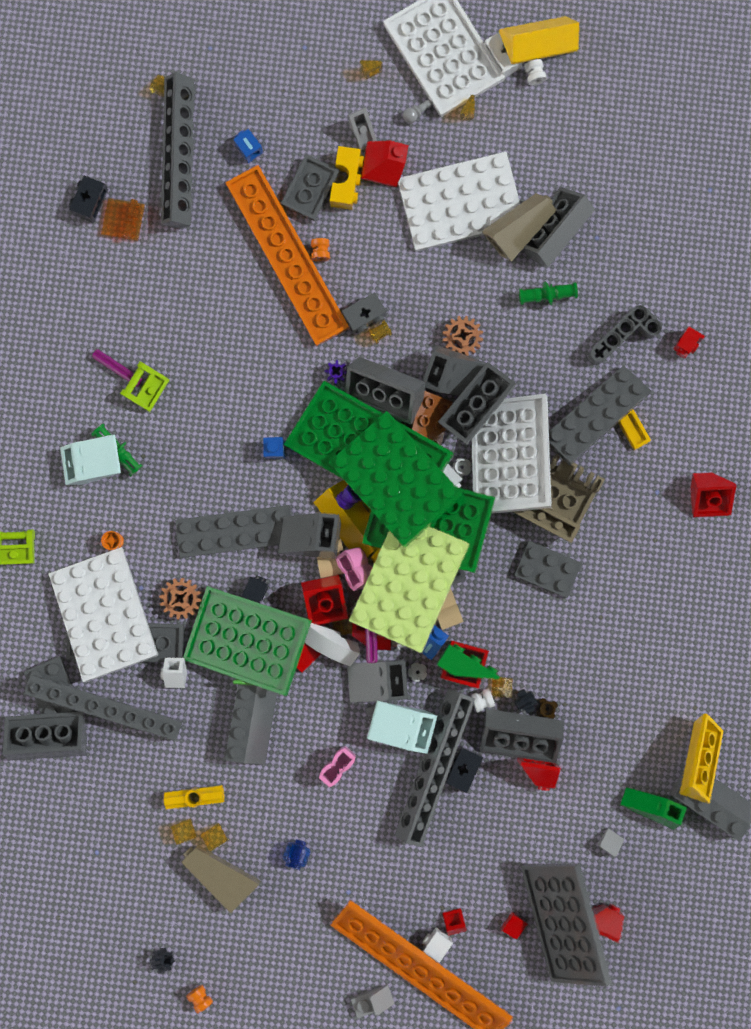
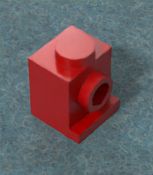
[673,326,705,358]

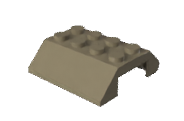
[513,450,605,543]

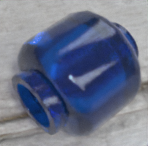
[282,839,311,870]

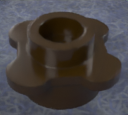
[536,698,558,719]

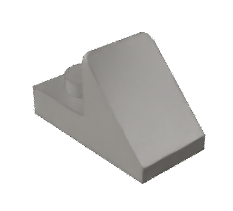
[348,108,377,151]
[351,984,394,1019]

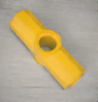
[164,785,225,809]

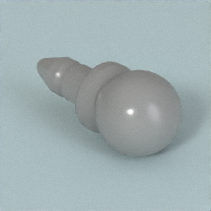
[403,99,432,124]

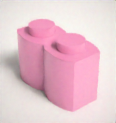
[336,547,372,591]
[319,746,356,787]

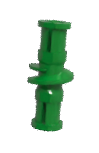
[519,281,578,306]
[91,423,143,477]

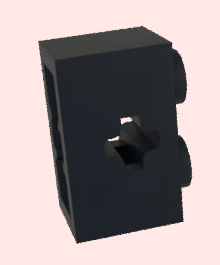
[69,175,109,223]
[445,746,483,793]

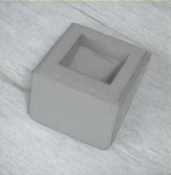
[597,828,624,857]

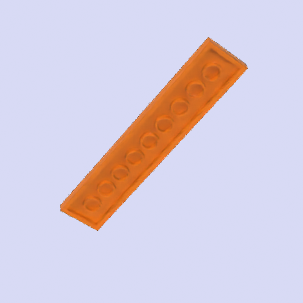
[225,165,349,347]
[330,900,513,1029]

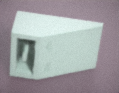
[60,435,121,485]
[367,701,437,754]

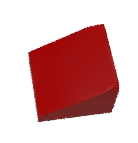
[442,908,467,936]
[500,912,528,940]

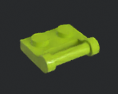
[120,361,170,412]
[0,529,35,565]

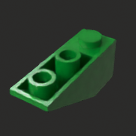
[437,644,500,679]
[620,787,687,830]

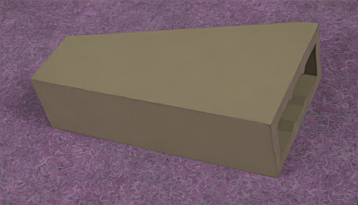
[482,193,556,261]
[181,845,261,913]

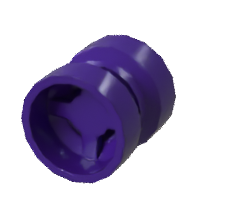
[336,485,361,510]

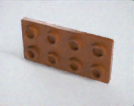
[401,391,453,445]

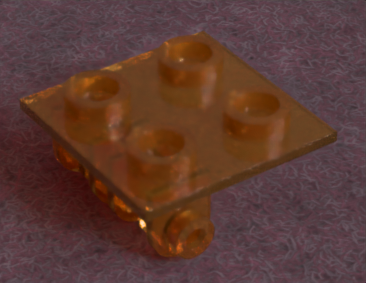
[101,198,145,241]

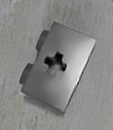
[342,292,386,334]

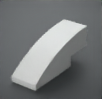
[305,623,360,666]

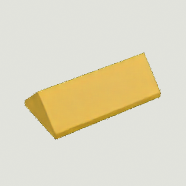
[499,16,579,65]
[313,480,378,557]
[680,714,724,803]

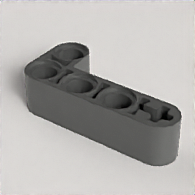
[588,305,662,365]

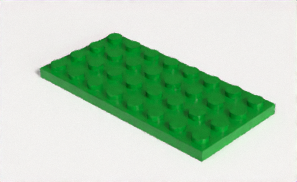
[284,381,454,481]

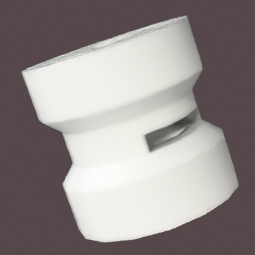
[524,59,547,85]
[470,688,495,713]

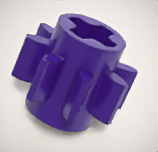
[324,360,347,385]

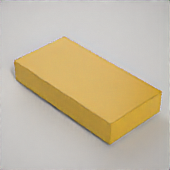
[618,409,651,450]

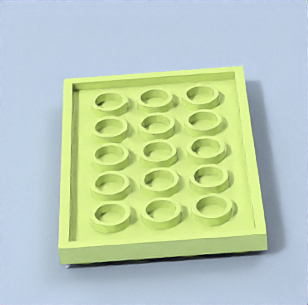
[349,527,470,653]

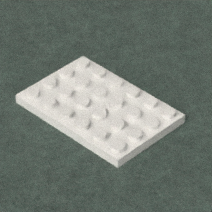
[383,0,505,117]
[398,152,520,252]
[472,394,552,513]
[49,547,159,683]

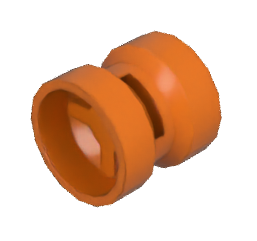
[311,238,330,262]
[101,531,124,551]
[186,985,213,1014]

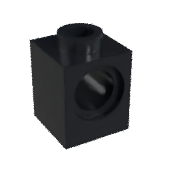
[241,575,269,604]

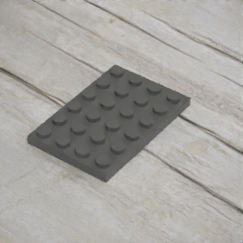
[521,863,612,987]

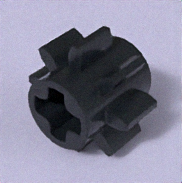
[513,689,538,714]
[149,948,175,974]

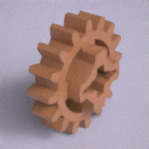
[442,316,483,356]
[159,578,202,619]

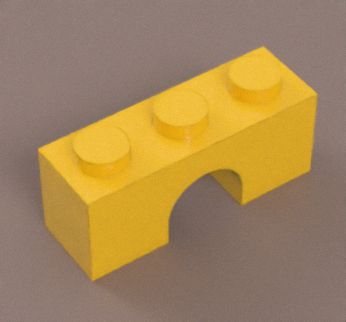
[330,146,364,210]

